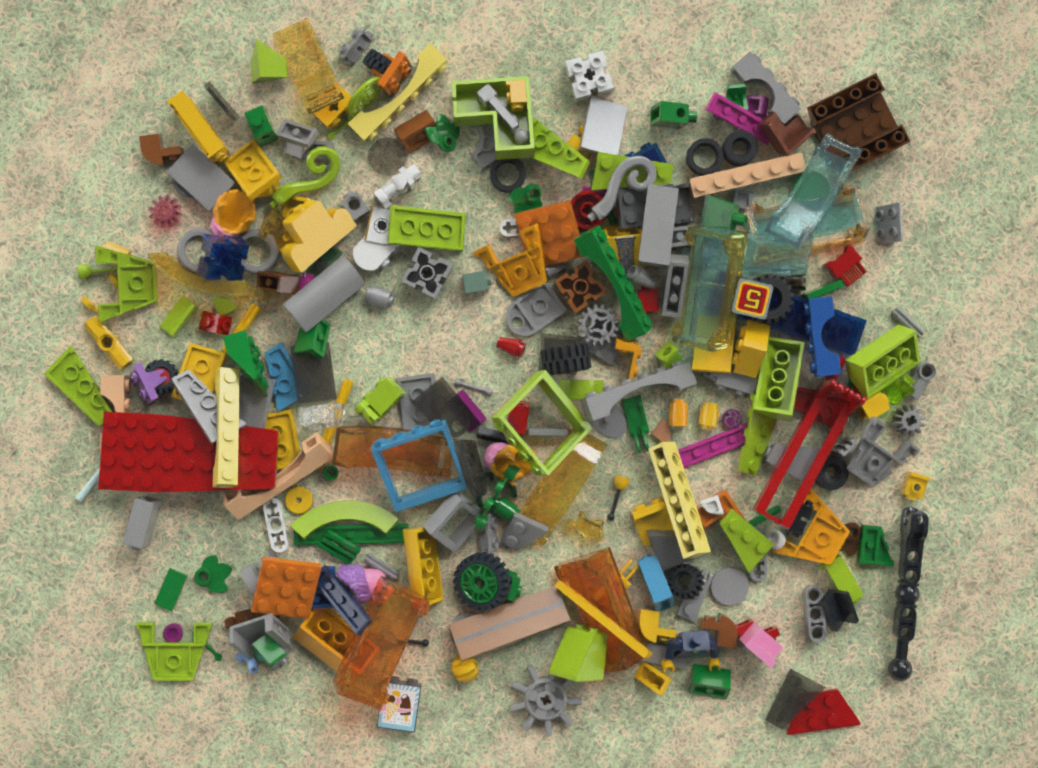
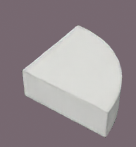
[699,495,724,515]

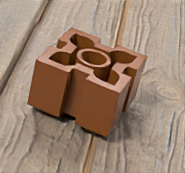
[553,260,607,315]

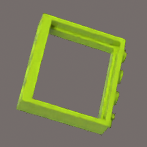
[491,370,592,476]

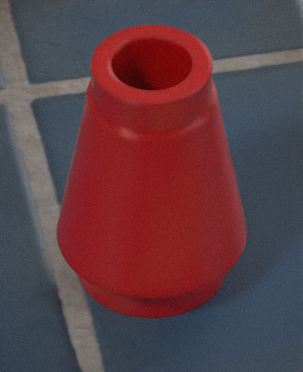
[496,337,526,358]

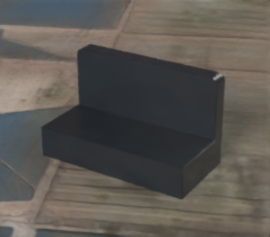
[820,589,859,632]

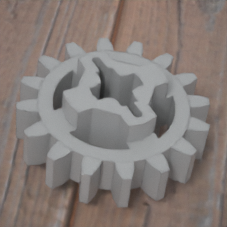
[578,304,619,346]

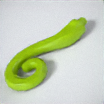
[270,146,341,209]

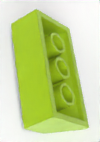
[845,324,920,399]
[753,337,805,422]

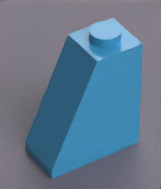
[638,555,674,612]

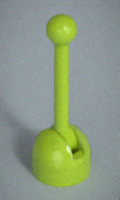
[78,264,117,279]

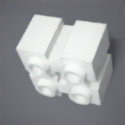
[565,51,613,102]

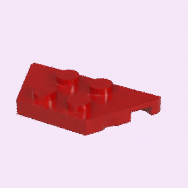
[787,688,861,735]

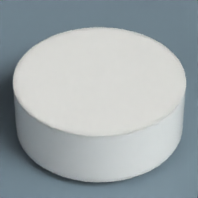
[767,530,786,550]

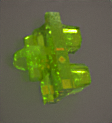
[880,374,915,405]

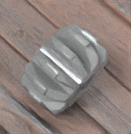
[892,404,926,437]

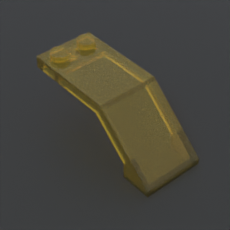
[273,18,345,115]

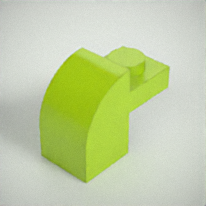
[559,380,604,399]

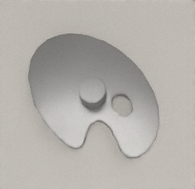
[591,404,627,438]

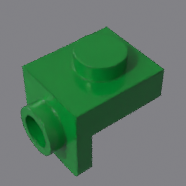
[726,84,749,111]
[507,570,522,601]

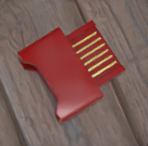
[823,244,867,287]

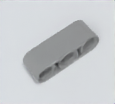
[802,585,826,642]

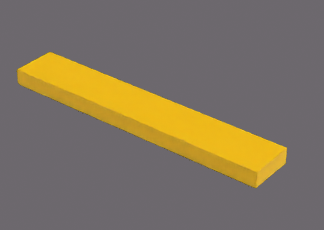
[555,581,652,659]

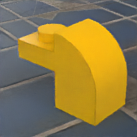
[635,609,677,643]

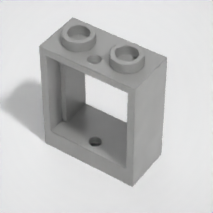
[423,493,482,553]

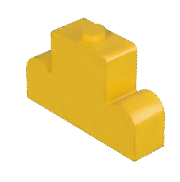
[282,200,357,273]

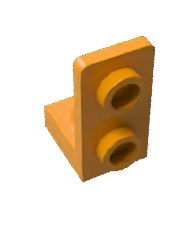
[614,337,642,381]

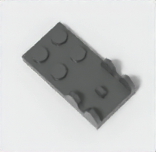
[616,183,694,229]

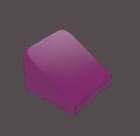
[746,95,769,117]

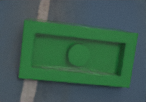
[294,319,331,359]
[689,664,731,700]

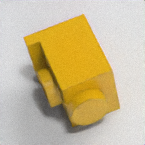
[506,80,527,112]
[901,471,930,501]

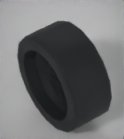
[686,138,724,176]
[490,158,526,193]

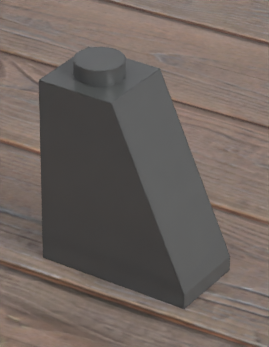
[647,529,705,571]

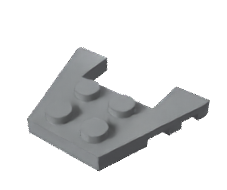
[847,416,920,487]

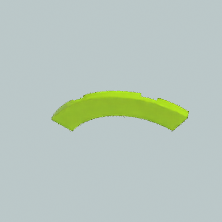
[290,500,399,540]

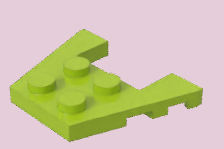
[95,246,158,322]
[136,622,213,681]

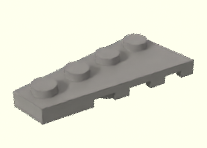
[171,369,246,445]

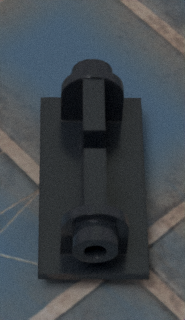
[786,500,814,538]

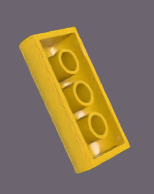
[403,526,444,608]

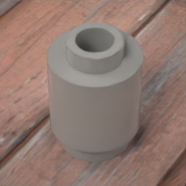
[365,286,394,310]

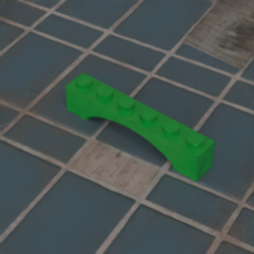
[573,225,653,341]

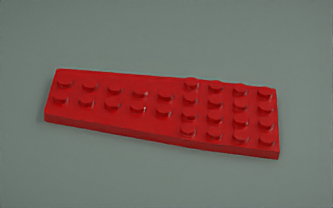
[98,411,279,493]

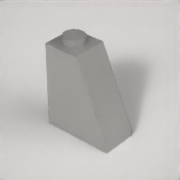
[763,444,820,482]

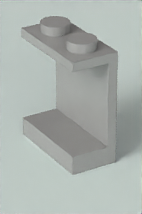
[228,613,291,659]

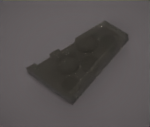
[765,669,826,729]

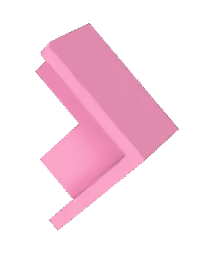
[739,622,783,668]

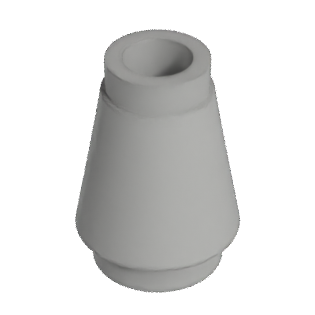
[627,264,656,289]

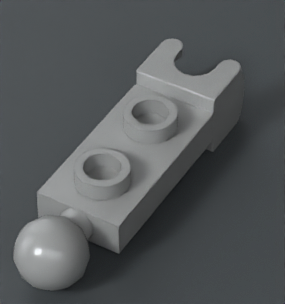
[477,84,530,145]

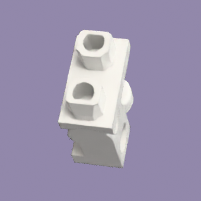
[374,164,422,209]

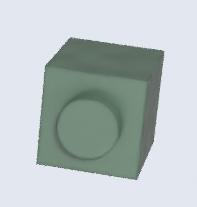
[462,271,492,295]

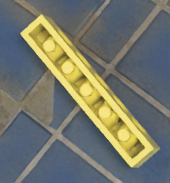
[648,442,711,559]

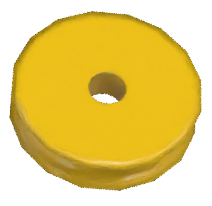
[285,486,313,514]

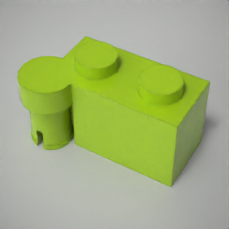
[354,377,407,426]

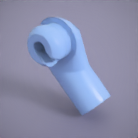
[236,652,259,674]

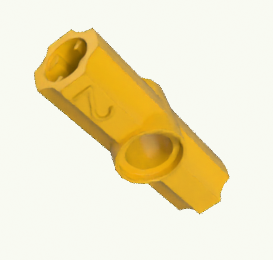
[83,315,134,370]

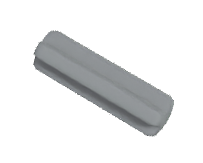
[891,307,924,338]
[364,553,399,581]

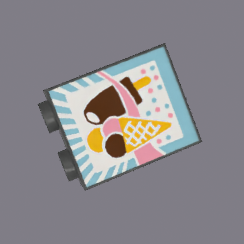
[377,676,422,733]

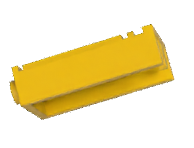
[167,90,231,164]

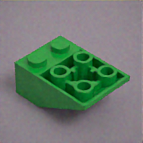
[223,330,269,397]

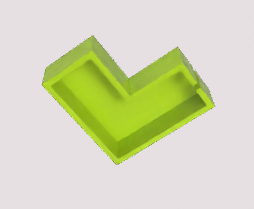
[452,76,535,160]

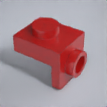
[199,311,232,335]

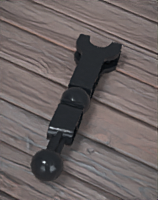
[888,507,929,682]

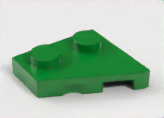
[857,524,894,566]

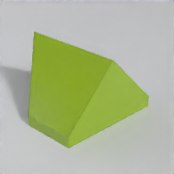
[250,38,288,83]

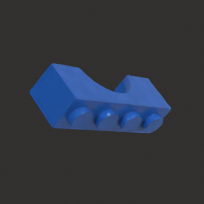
[803,296,841,377]

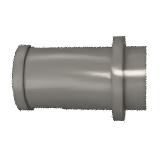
[545,262,566,279]

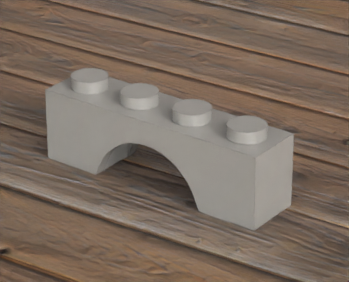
[730,51,801,124]

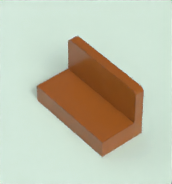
[394,110,436,154]

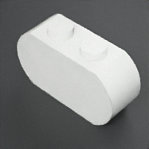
[353,236,403,272]

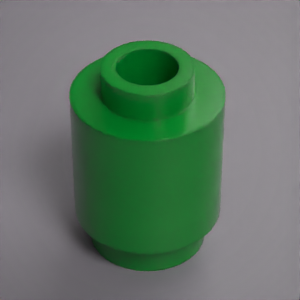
[491,496,521,522]

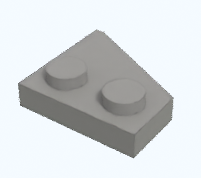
[500,512,549,551]

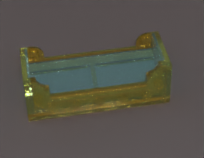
[672,225,748,352]

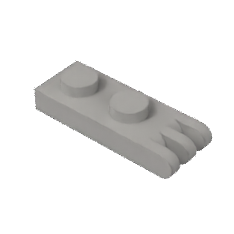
[677,566,714,621]

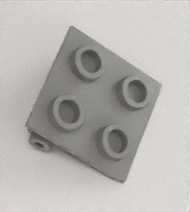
[875,202,903,245]

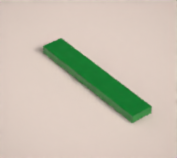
[293,523,409,545]

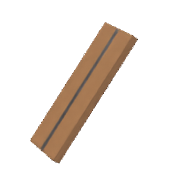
[449,586,571,662]

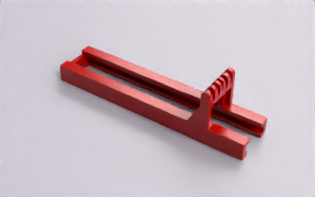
[752,355,867,529]

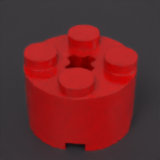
[571,190,606,231]

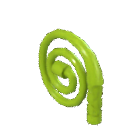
[347,77,381,121]

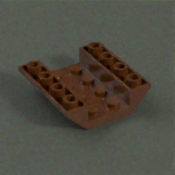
[807,73,911,177]

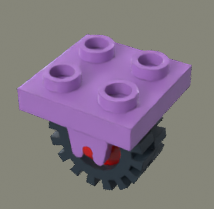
[130,359,178,406]

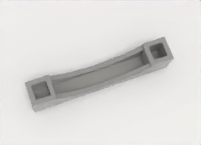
[580,360,697,422]

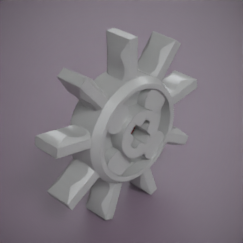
[510,664,582,736]

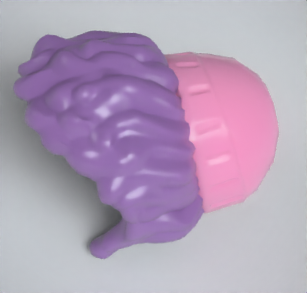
[336,564,388,604]

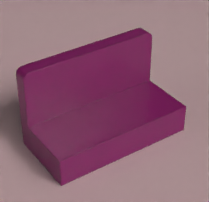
[446,389,487,432]

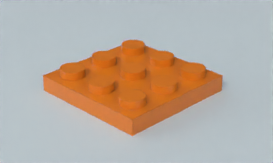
[514,200,584,266]
[251,556,321,619]

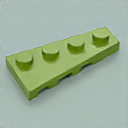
[530,117,590,180]
[591,151,674,190]
[44,346,114,427]
[738,393,777,477]

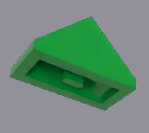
[252,634,287,667]

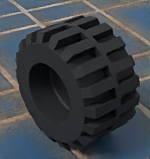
[751,274,794,324]
[540,343,592,376]

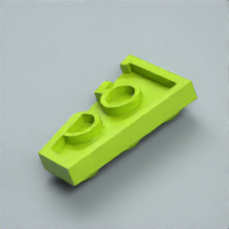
[719,509,774,573]

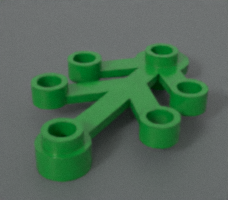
[473,464,520,531]

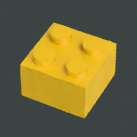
[732,320,770,378]

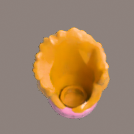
[211,189,257,242]
[483,442,537,486]

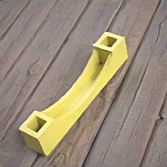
[348,43,447,143]
[213,367,240,488]

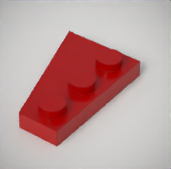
[794,387,846,434]

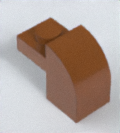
[139,134,184,167]
[698,613,738,649]

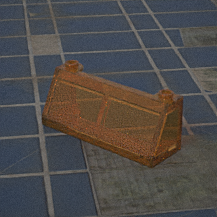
[554,547,647,673]
[332,575,430,710]

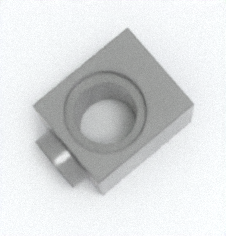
[341,191,370,222]

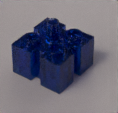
[197,234,249,281]

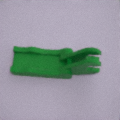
[622,395,650,453]

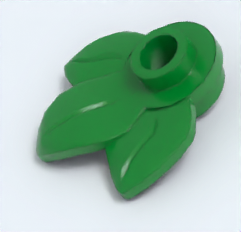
[425,114,460,152]
[508,183,543,214]
[194,555,232,593]

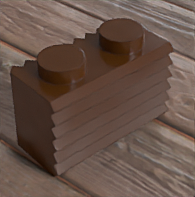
[256,271,300,294]

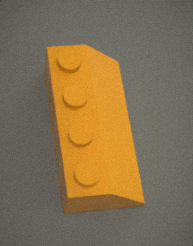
[292,608,380,684]

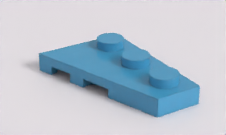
[265,343,311,412]

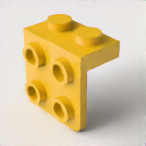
[630,496,674,546]

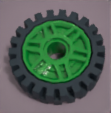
[453,552,512,611]

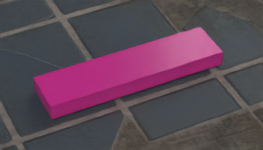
[705,92,769,145]
[678,423,748,468]

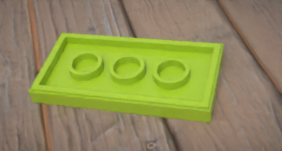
[387,205,466,252]

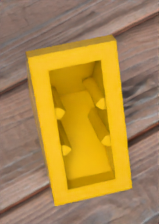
[634,661,672,696]

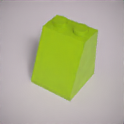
[549,623,608,682]

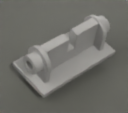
[339,27,374,66]
[478,513,499,553]

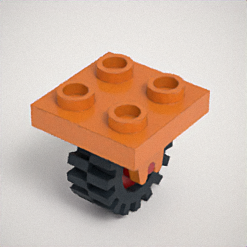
[362,49,412,97]

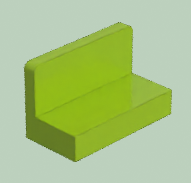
[160,295,199,338]

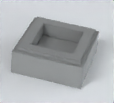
[732,189,754,211]

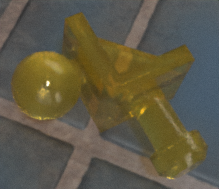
[564,511,605,542]

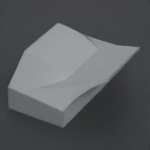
[276,119,319,158]

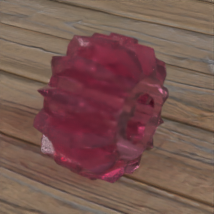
[149,195,182,228]

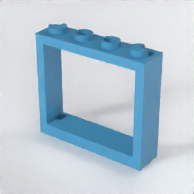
[371,419,469,512]

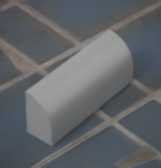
[638,184,679,268]
[283,255,365,332]

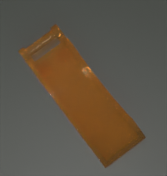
[332,426,457,478]

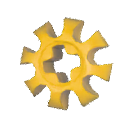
[452,655,479,683]

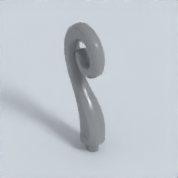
[587,156,656,222]

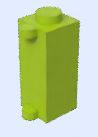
[818,554,864,605]

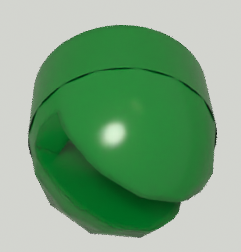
[323,464,339,480]

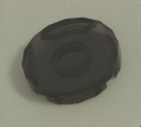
[368,137,406,176]

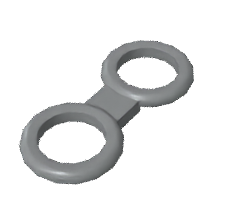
[177,228,279,275]

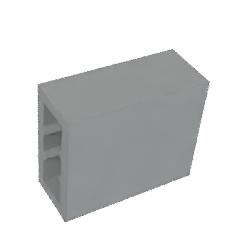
[123,496,162,551]

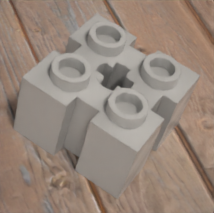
[401,247,454,300]

